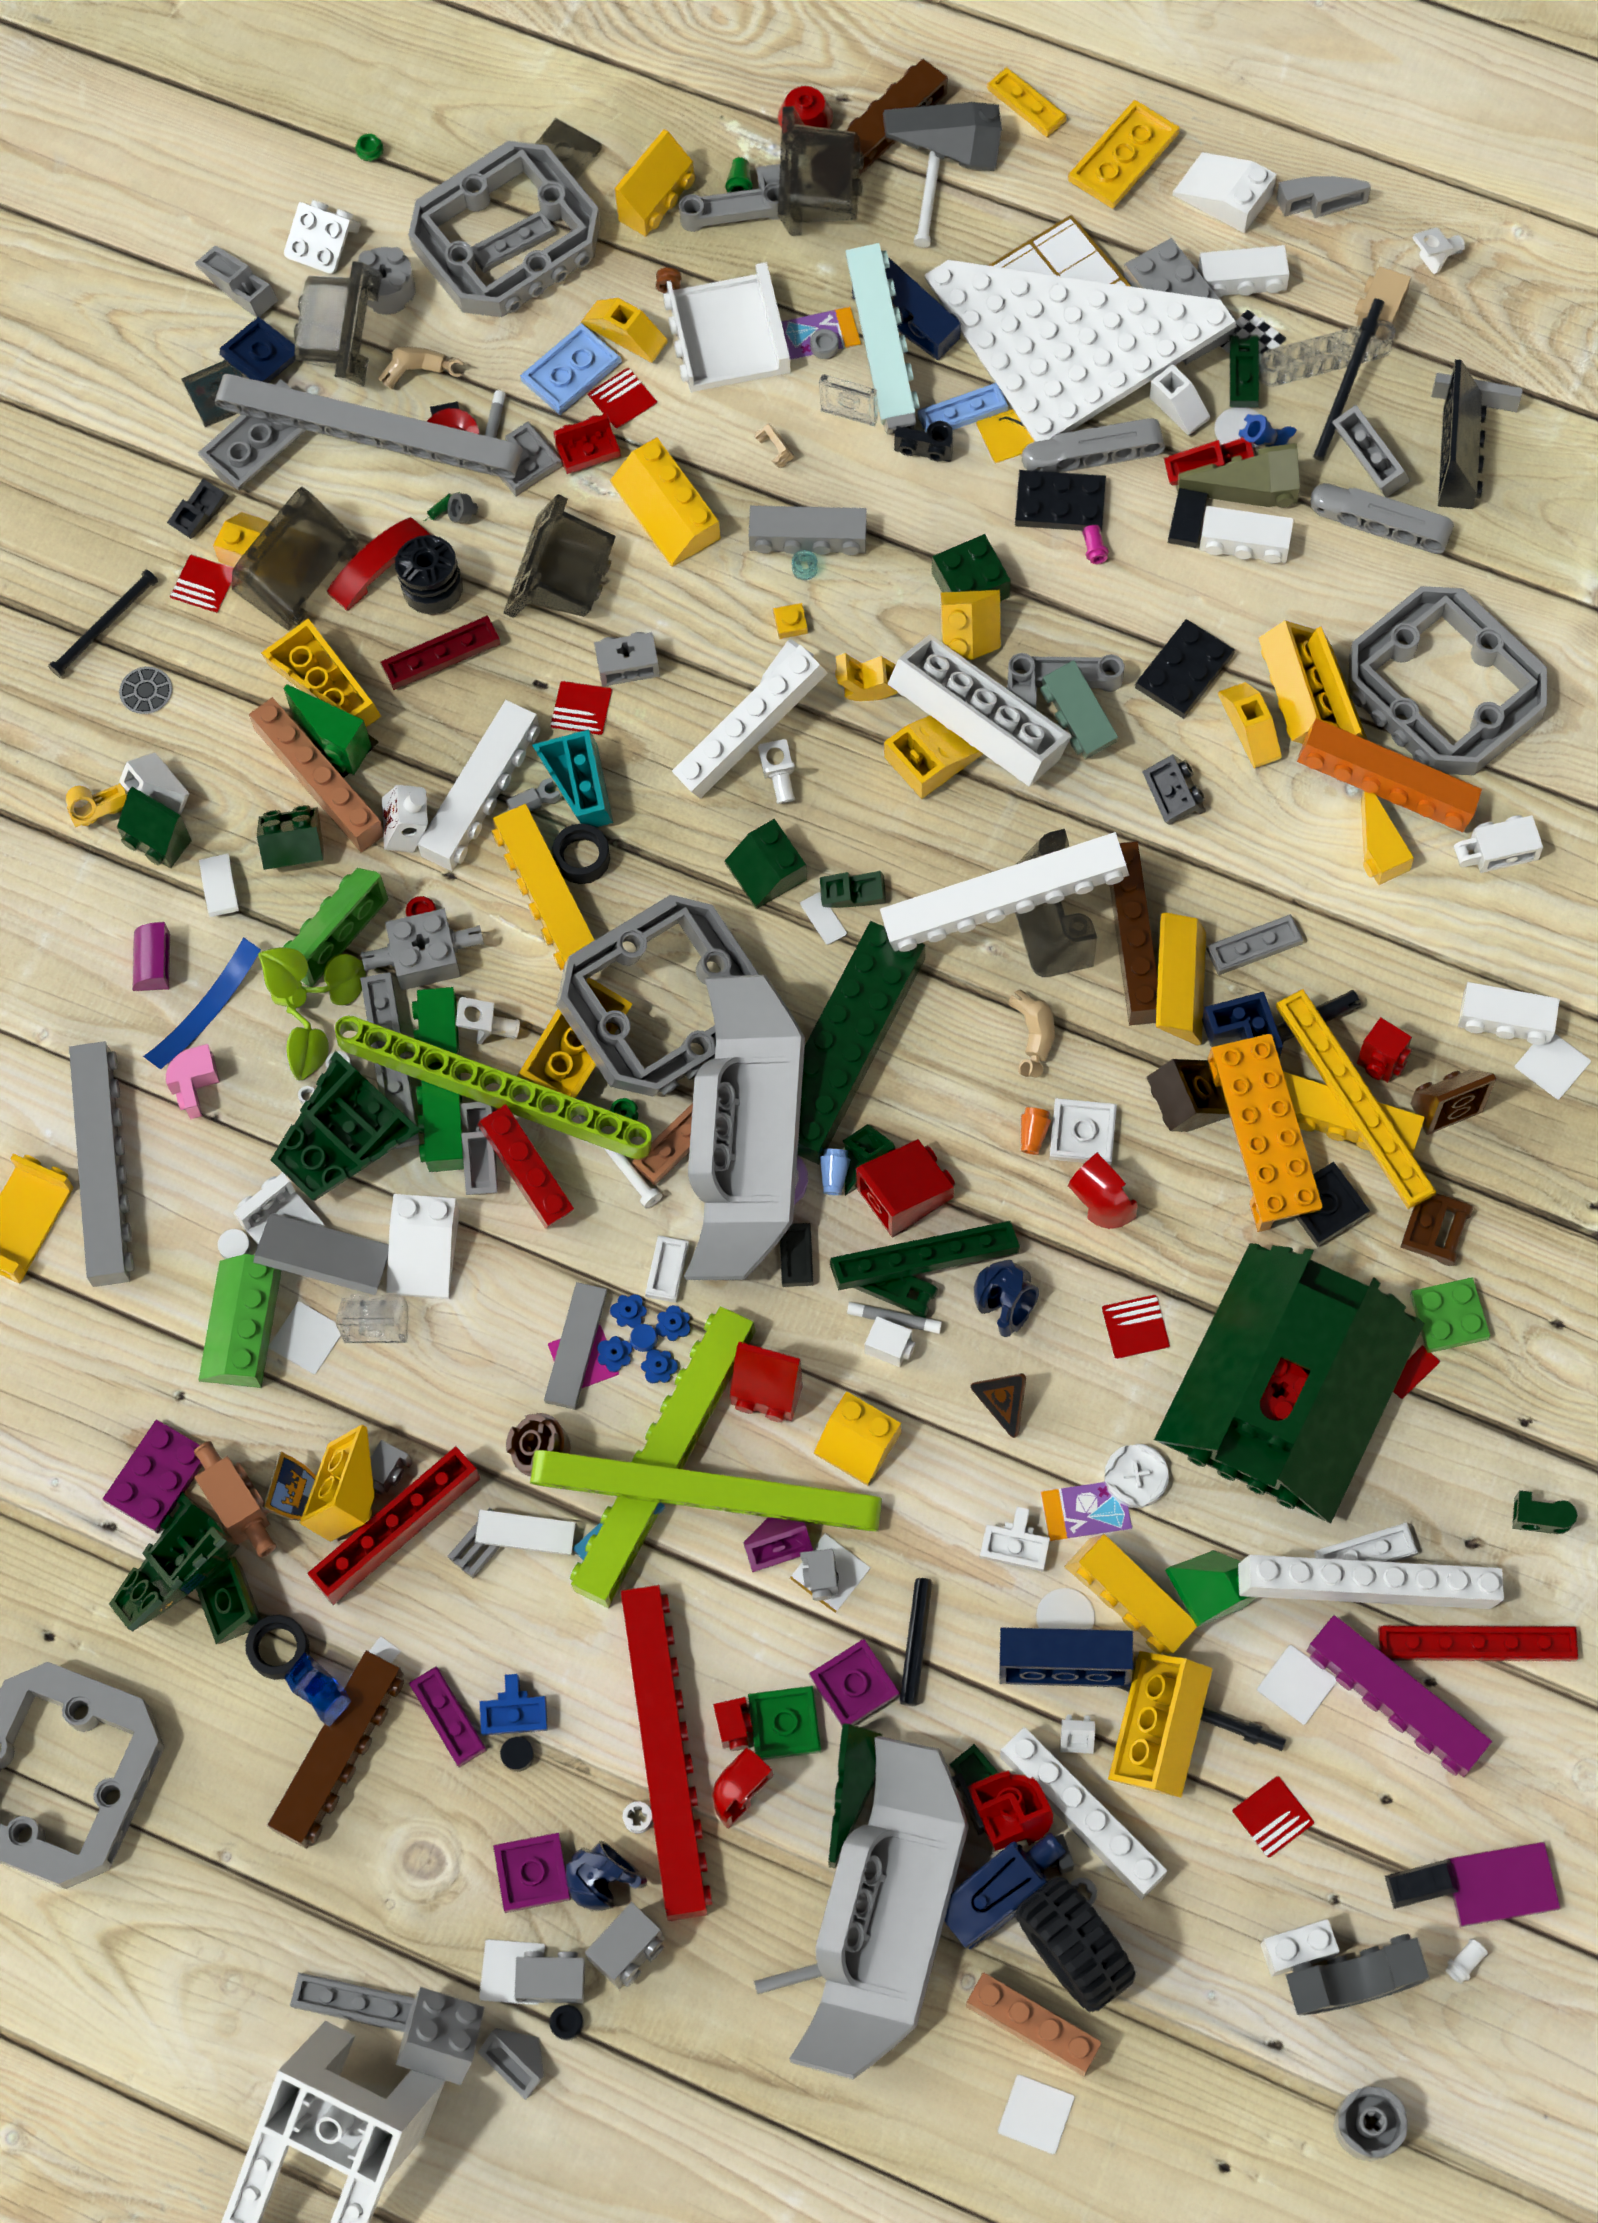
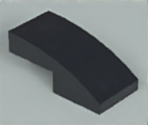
[167,479,229,539]

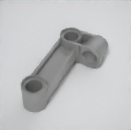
[679,163,788,232]
[1006,653,1125,709]

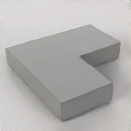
[500,421,562,496]

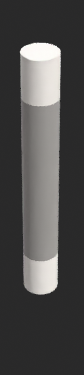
[485,390,506,438]
[847,1302,942,1334]

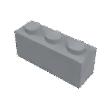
[1332,405,1410,498]

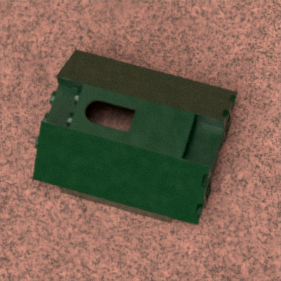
[1154,1243,1424,1524]

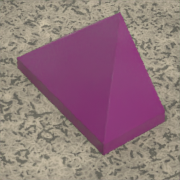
[743,1517,813,1572]

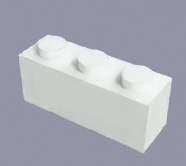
[1198,245,1289,298]
[1199,506,1293,564]
[1458,982,1560,1045]

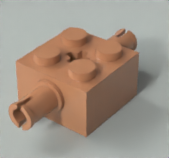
[194,1441,277,1558]

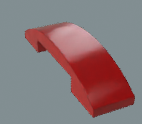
[327,517,431,611]

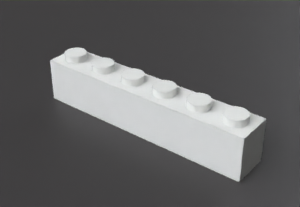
[672,645,828,799]
[418,700,540,871]
[1000,1727,1167,1900]

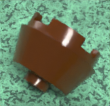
[506,1413,571,1476]

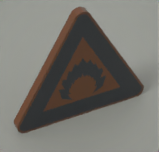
[970,1373,1026,1438]

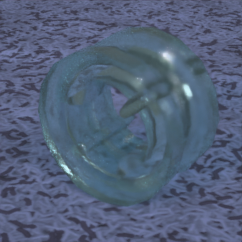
[791,550,818,580]

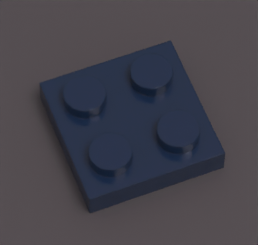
[219,316,301,383]

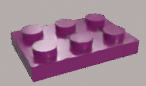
[102,1419,203,1533]

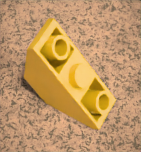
[581,298,668,363]
[1218,682,1282,768]

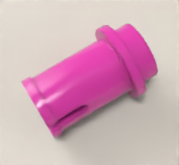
[1082,525,1109,564]

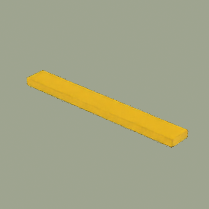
[1276,989,1436,1209]

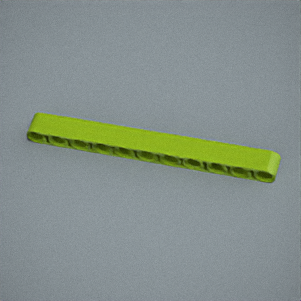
[335,1015,652,1159]
[530,1450,882,1531]

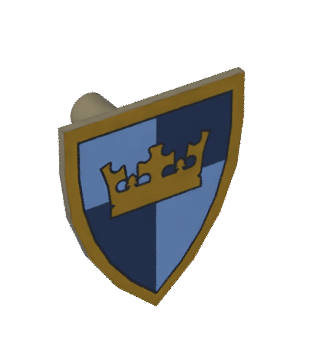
[263,1452,316,1521]

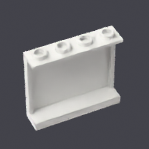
[663,262,791,392]

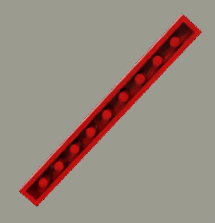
[621,1585,713,1921]

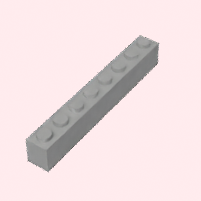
[69,1041,134,1287]

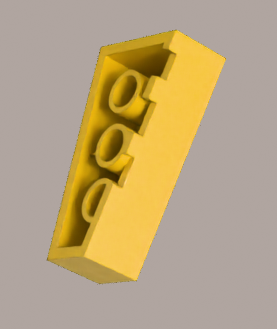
[1064,1534,1197,1655]

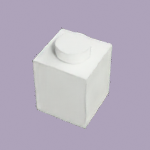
[865,1316,915,1367]

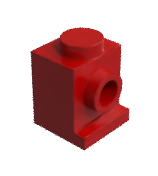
[713,1697,753,1751]

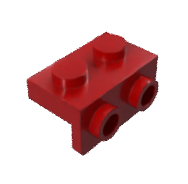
[553,414,621,474]

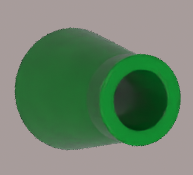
[725,157,753,193]

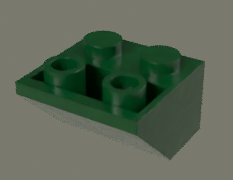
[257,805,324,870]

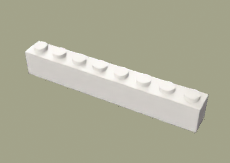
[880,832,1129,952]
[1238,1555,1504,1609]

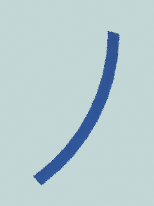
[143,937,261,1069]

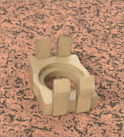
[755,423,795,468]

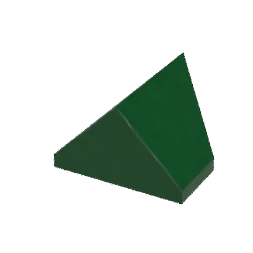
[843,1124,895,1196]

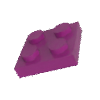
[809,1639,899,1726]
[493,1832,571,1913]

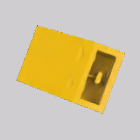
[884,715,983,799]

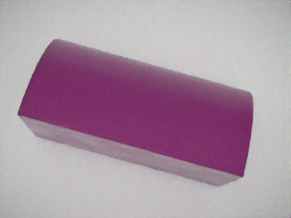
[132,922,170,991]

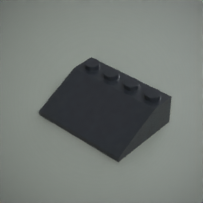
[1438,359,1487,509]

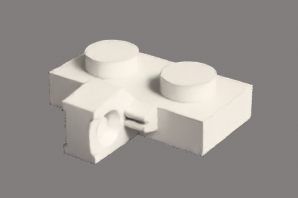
[980,1507,1050,1572]

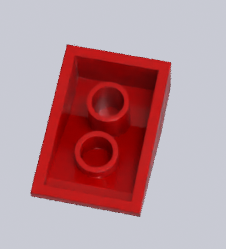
[730,1341,803,1423]

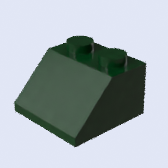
[117,787,192,868]
[724,818,807,909]

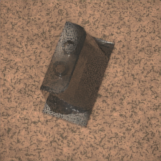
[778,106,864,236]
[294,261,382,387]
[503,494,616,618]

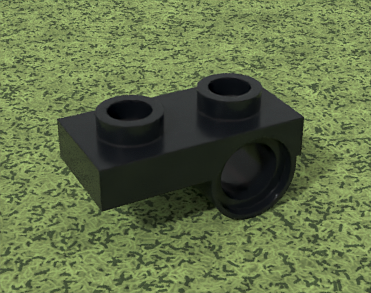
[894,421,953,462]

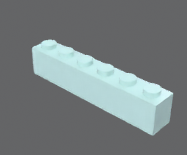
[845,243,920,425]

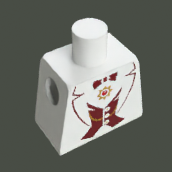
[382,785,428,853]

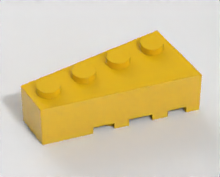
[261,618,382,728]

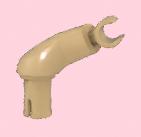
[378,346,464,389]
[1009,990,1055,1078]

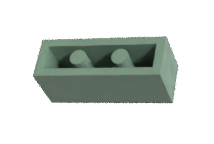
[1040,660,1118,760]

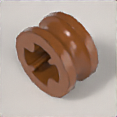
[656,268,681,293]

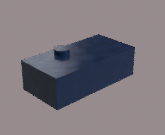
[999,1627,1133,1687]

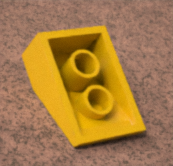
[299,1425,374,1542]

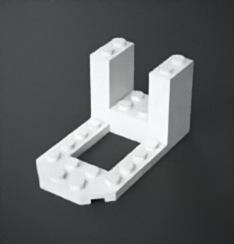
[221,2021,445,2223]

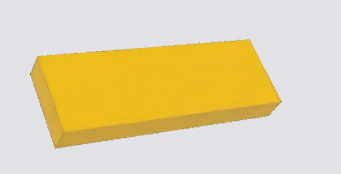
[987,67,1067,137]

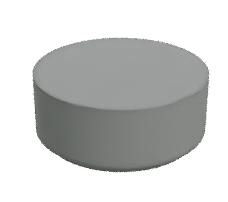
[810,329,839,359]

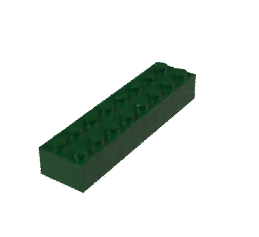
[797,921,926,1165]

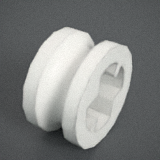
[623,1801,653,1834]

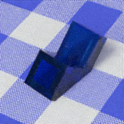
[284,1652,351,1726]

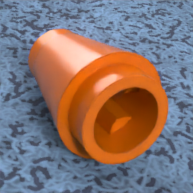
[1021,1107,1051,1155]

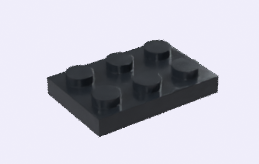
[1015,470,1106,532]
[1135,619,1235,719]

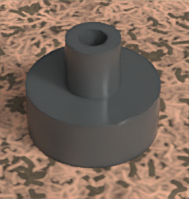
[447,493,478,523]

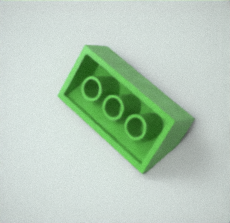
[283,868,389,987]
[198,1254,282,1388]

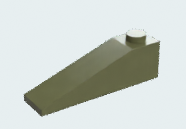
[1176,443,1300,508]

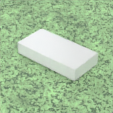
[645,1236,689,1303]

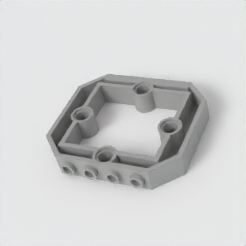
[409,141,601,317]
[1348,586,1547,775]
[556,895,759,1097]
[0,1662,164,1889]

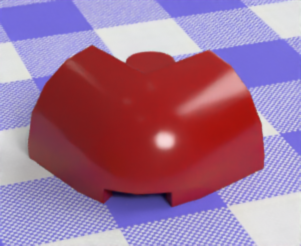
[1068,1152,1138,1229]
[712,1748,773,1829]
[967,1770,1053,1852]

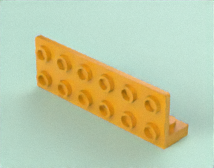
[1207,1034,1322,1232]

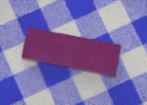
[409,1666,487,1768]

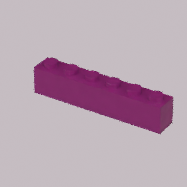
[1307,1615,1492,1778]

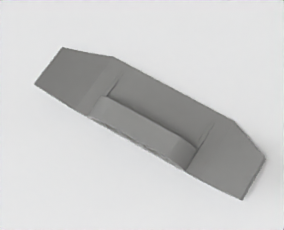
[684,974,805,1280]
[789,1736,969,2079]

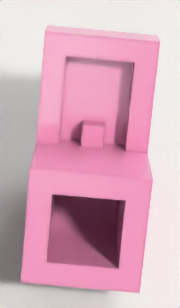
[166,1044,220,1119]

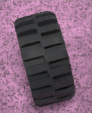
[1015,1877,1136,2012]

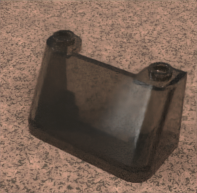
[232,486,360,631]
[1015,829,1097,977]

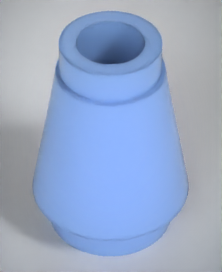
[820,1148,851,1195]

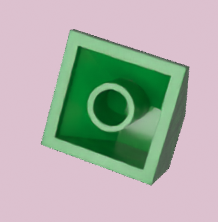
[1165,1550,1257,1627]

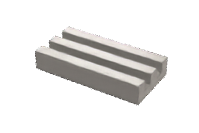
[448,1508,501,1578]

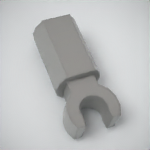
[506,778,561,812]

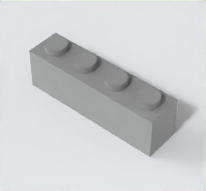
[749,506,867,555]

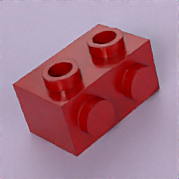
[1356,1017,1412,1083]

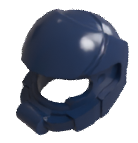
[974,1260,1039,1337]
[566,1841,647,1911]

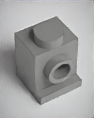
[370,1440,412,1495]
[800,1549,839,1601]

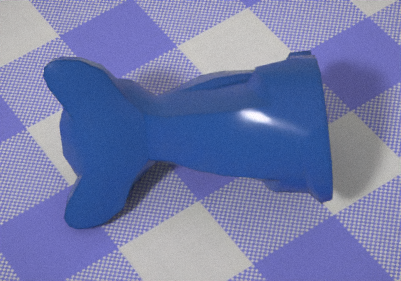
[1238,414,1296,447]

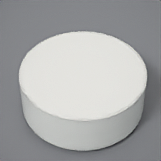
[218,1229,250,1259]

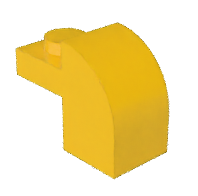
[835,653,898,701]

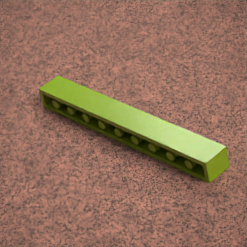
[570,1306,756,1609]

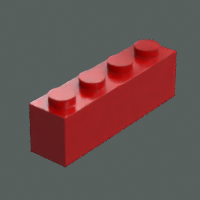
[477,1104,574,1229]

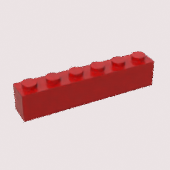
[307,1446,481,1605]

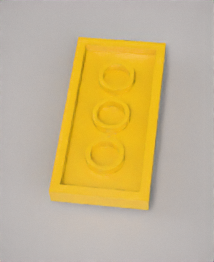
[1068,99,1180,209]

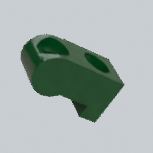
[1512,1490,1578,1534]

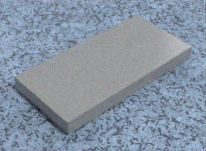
[253,1213,389,1295]

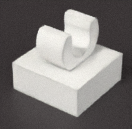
[1060,1714,1095,1754]

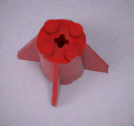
[1260,1358,1310,1421]

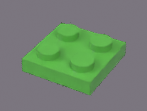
[1410,1277,1490,1353]

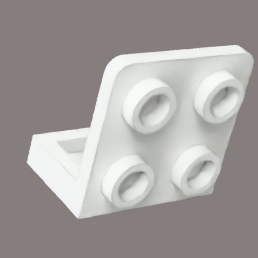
[284,200,361,274]
[234,1172,325,1244]

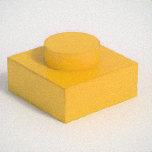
[773,603,808,639]

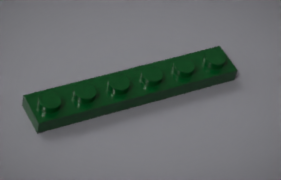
[830,1221,1020,1291]

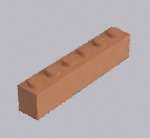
[249,697,384,853]

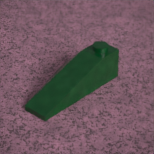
[828,1723,882,1868]

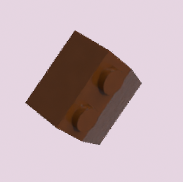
[1410,1069,1497,1135]

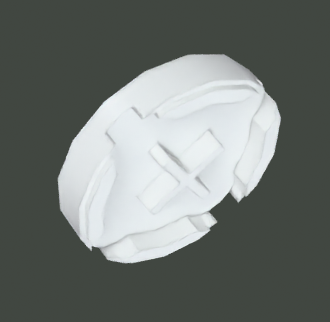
[1105,1444,1169,1508]

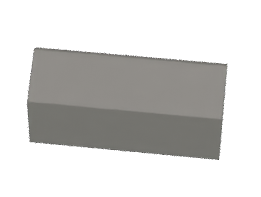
[198,380,306,490]

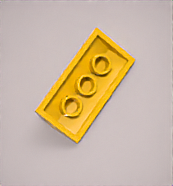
[1307,627,1368,740]
[1156,912,1206,1046]

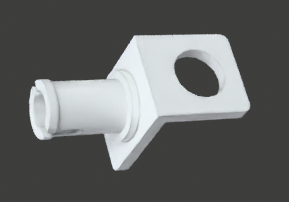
[1413,227,1465,274]
[758,739,795,804]
[456,997,520,1044]

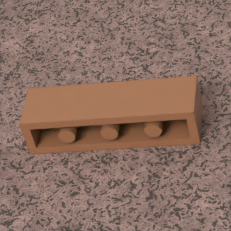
[966,1972,1102,2077]

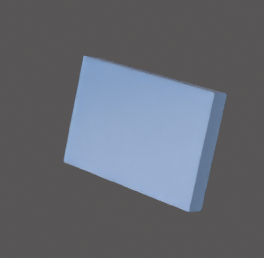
[520,323,622,415]

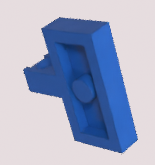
[480,1674,548,1736]

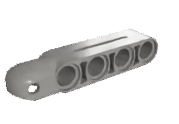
[1022,418,1165,472]
[1310,483,1454,554]

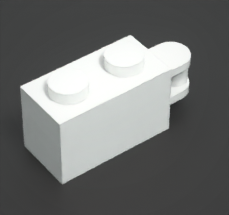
[1454,815,1543,873]

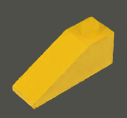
[1361,790,1414,885]

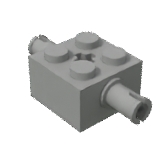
[361,908,484,990]

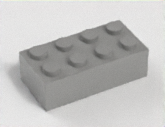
[1123,238,1236,365]

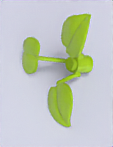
[258,947,366,1080]

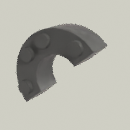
[1285,1934,1430,2016]

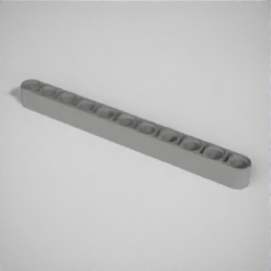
[215,374,523,479]

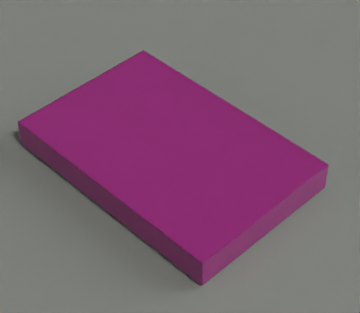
[1446,1842,1560,1927]

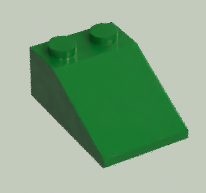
[283,684,372,775]

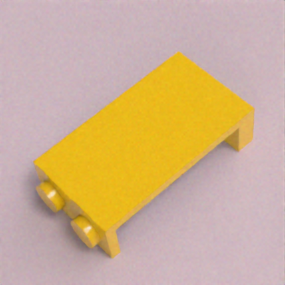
[0,1154,74,1284]

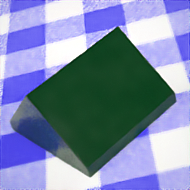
[196,1557,261,1644]

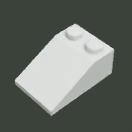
[1172,152,1277,234]
[386,1194,460,1299]

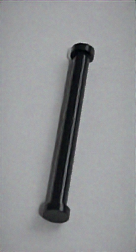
[48,569,158,678]

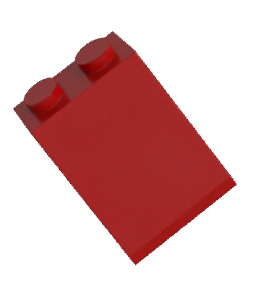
[856,1139,955,1238]

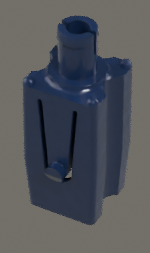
[944,1833,1067,1950]

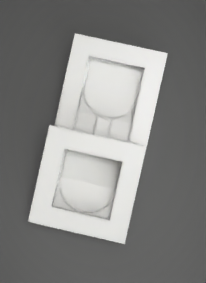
[199,854,239,917]

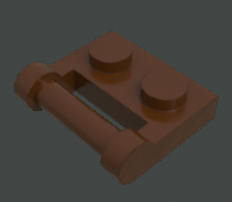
[1400,1193,1473,1266]

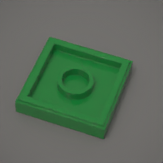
[748,1686,821,1760]

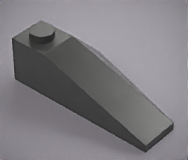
[883,102,1002,171]

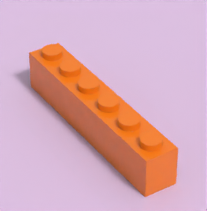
[1297,718,1482,832]

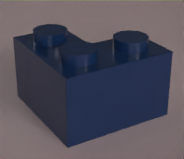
[1202,991,1283,1060]

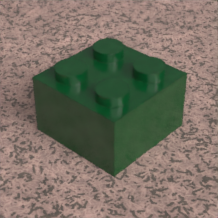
[932,534,1011,601]

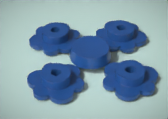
[597,1294,690,1384]

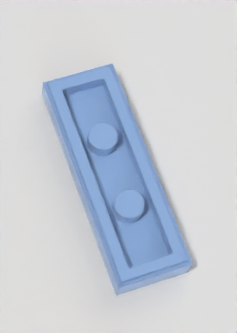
[917,383,1008,432]

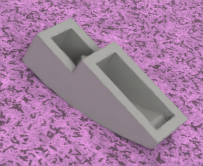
[1277,176,1371,218]
[195,245,278,317]
[460,1102,497,1195]

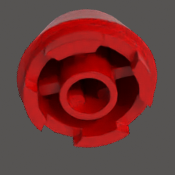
[778,86,833,143]

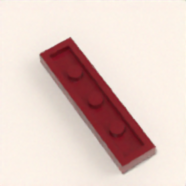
[380,615,501,690]

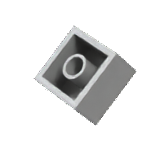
[584,1902,665,1989]
[396,1987,485,2085]

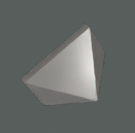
[478,2029,544,2100]

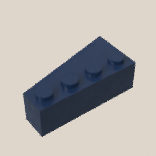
[852,257,961,361]

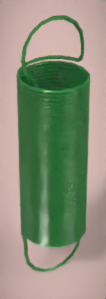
[423,492,460,522]

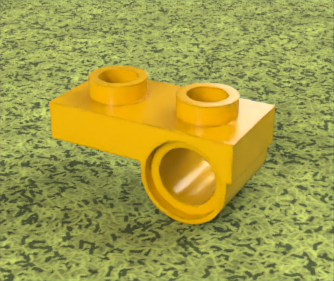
[66,783,127,828]

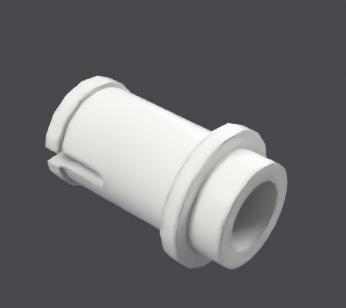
[1446,1939,1488,1984]

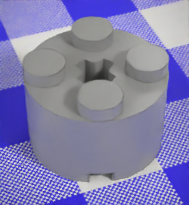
[355,247,415,314]
[1334,2087,1407,2161]

